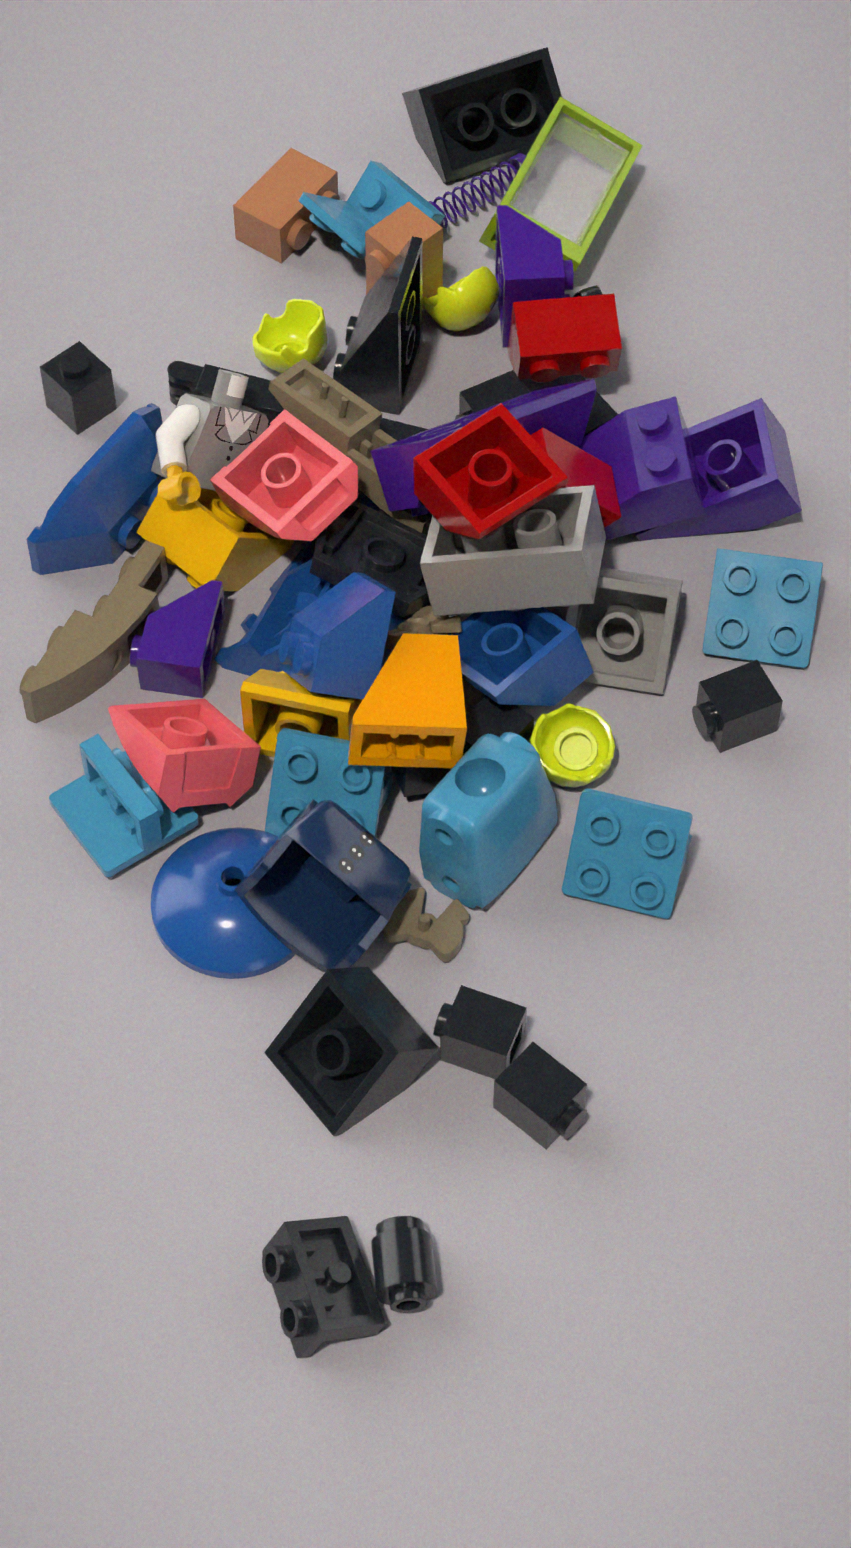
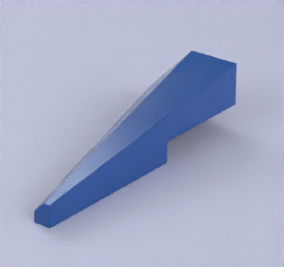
[214,496,380,676]

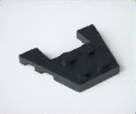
[310,489,431,619]

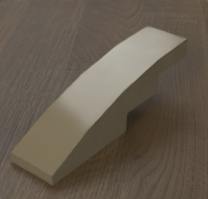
[269,358,433,534]

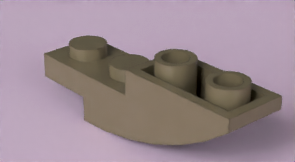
[20,540,168,723]

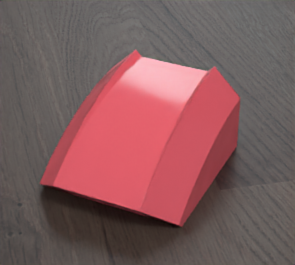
[210,409,358,541]
[108,699,261,813]

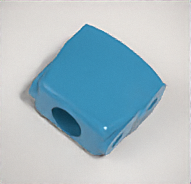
[419,732,558,908]

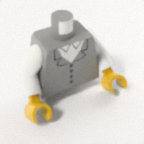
[151,369,268,506]

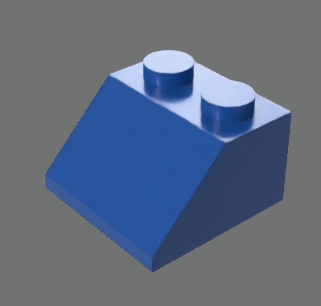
[279,572,396,699]
[447,607,594,706]

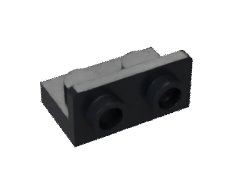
[262,1216,386,1358]

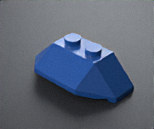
[26,403,166,575]

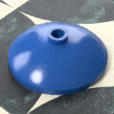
[151,827,296,979]

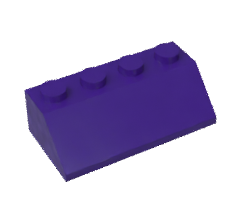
[370,379,597,517]

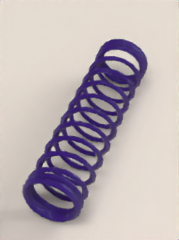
[428,153,536,228]

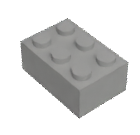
[420,485,606,616]

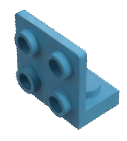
[298,161,445,260]
[702,548,823,668]

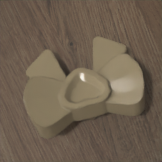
[385,606,462,650]
[383,887,469,962]

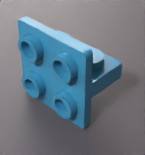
[265,728,394,837]
[49,734,199,877]
[562,788,693,919]

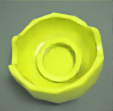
[423,266,499,331]
[252,299,328,373]
[530,703,615,787]

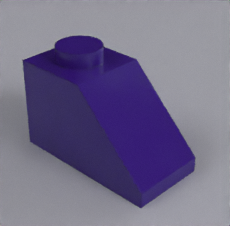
[130,580,225,698]

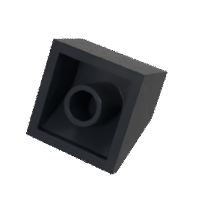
[264,966,439,1136]

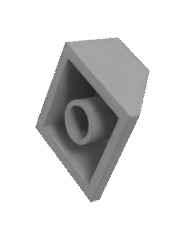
[566,567,683,694]

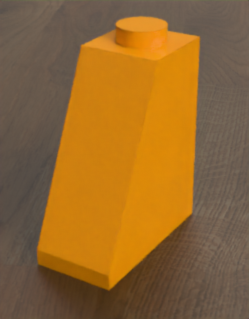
[348,633,467,768]

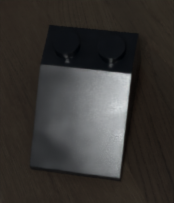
[333,236,423,415]

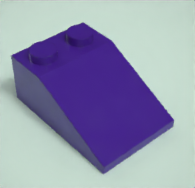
[577,396,705,540]
[635,398,802,541]

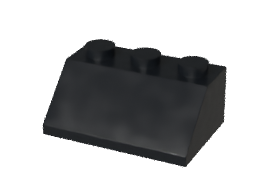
[402,47,562,183]

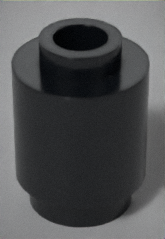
[371,1216,438,1313]

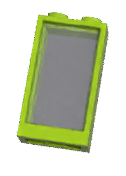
[479,96,643,273]

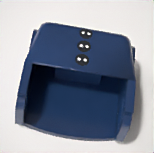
[234,799,412,972]

